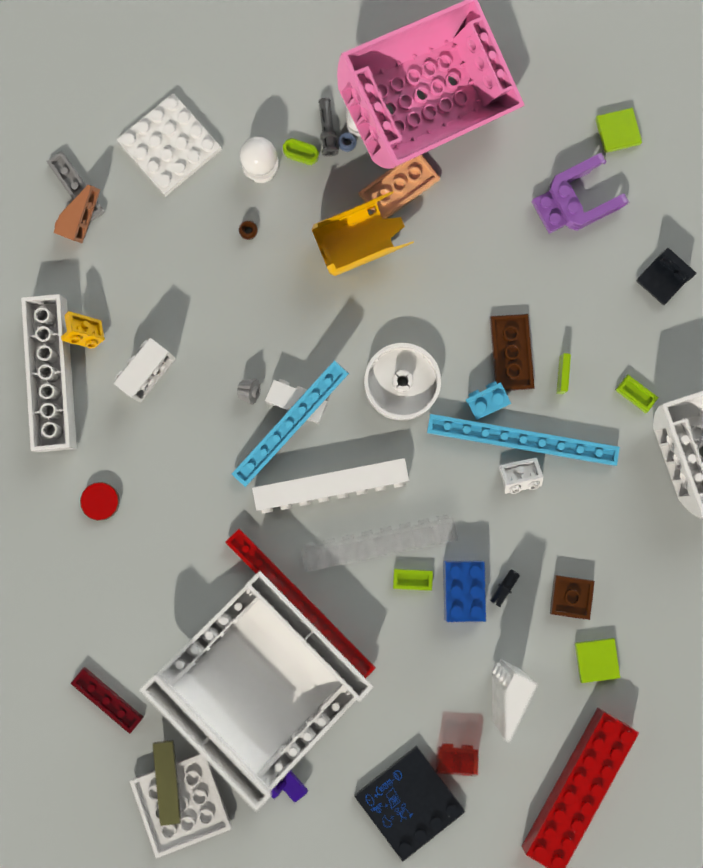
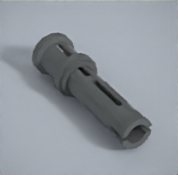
[319,98,338,157]

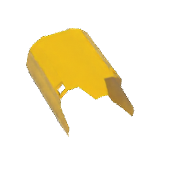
[312,191,414,276]

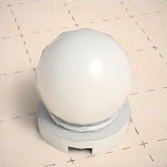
[240,136,279,183]

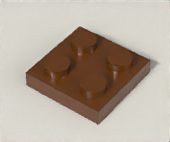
[550,575,595,620]

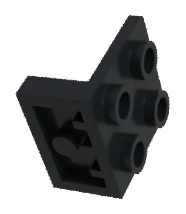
[636,248,697,305]

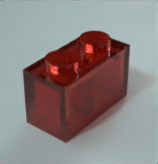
[436,743,479,777]

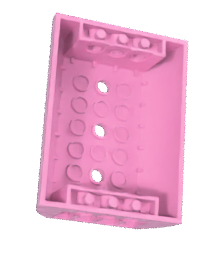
[337,0,525,169]

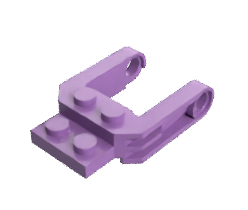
[532,153,629,234]

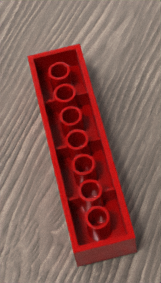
[521,708,639,868]

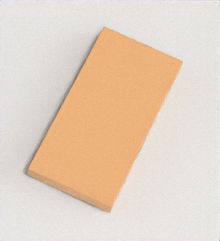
[358,155,440,219]

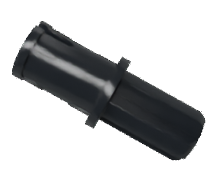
[490,569,520,607]

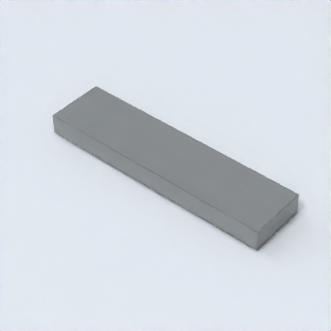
[46,151,105,223]

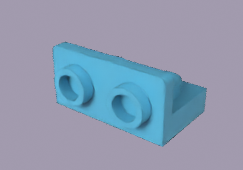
[465,381,512,420]

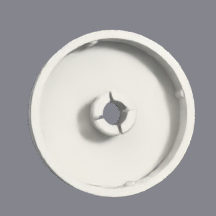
[364,343,441,421]

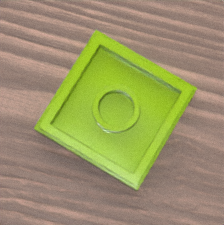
[595,108,642,153]
[575,638,620,683]

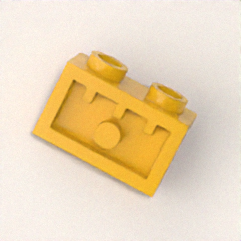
[61,311,105,349]

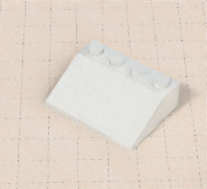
[492,659,537,742]

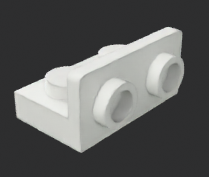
[499,457,543,494]

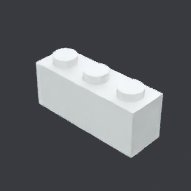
[265,379,328,424]

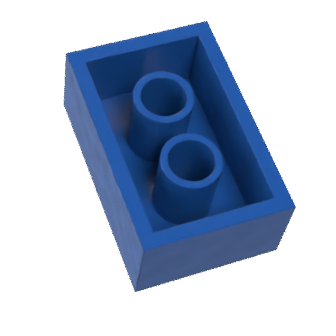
[443,561,486,622]

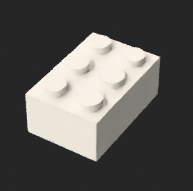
[113,338,176,403]

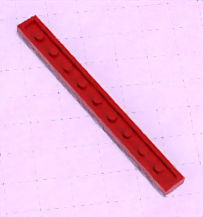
[225,528,376,679]

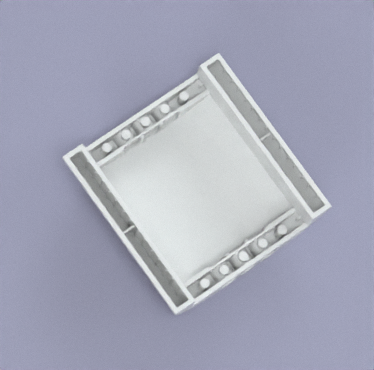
[140,571,373,811]

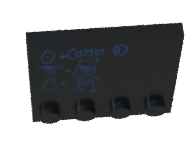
[354,745,465,862]

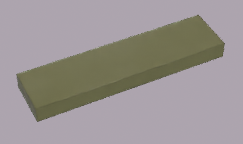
[153,740,181,826]

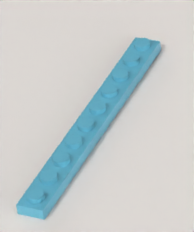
[427,414,620,466]

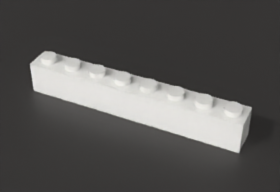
[252,458,409,514]

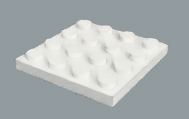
[117,93,222,197]
[130,753,232,858]

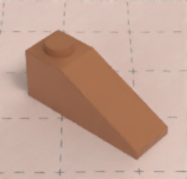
[53,185,100,243]

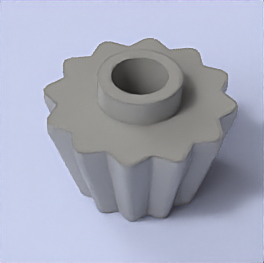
[237,378,261,405]

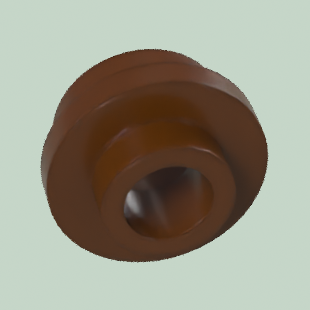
[239,221,258,240]

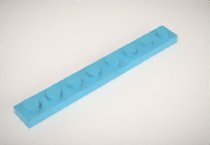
[232,360,349,487]

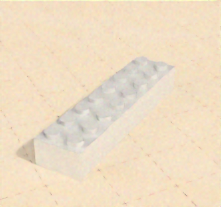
[21,294,77,452]

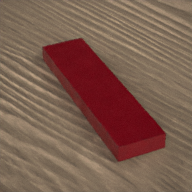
[70,667,144,734]

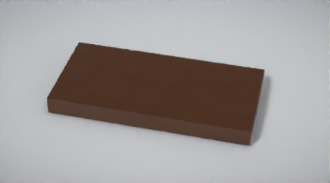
[490,314,535,391]

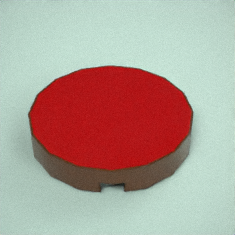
[80,482,120,521]

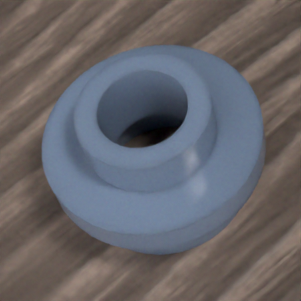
[338,133,356,152]

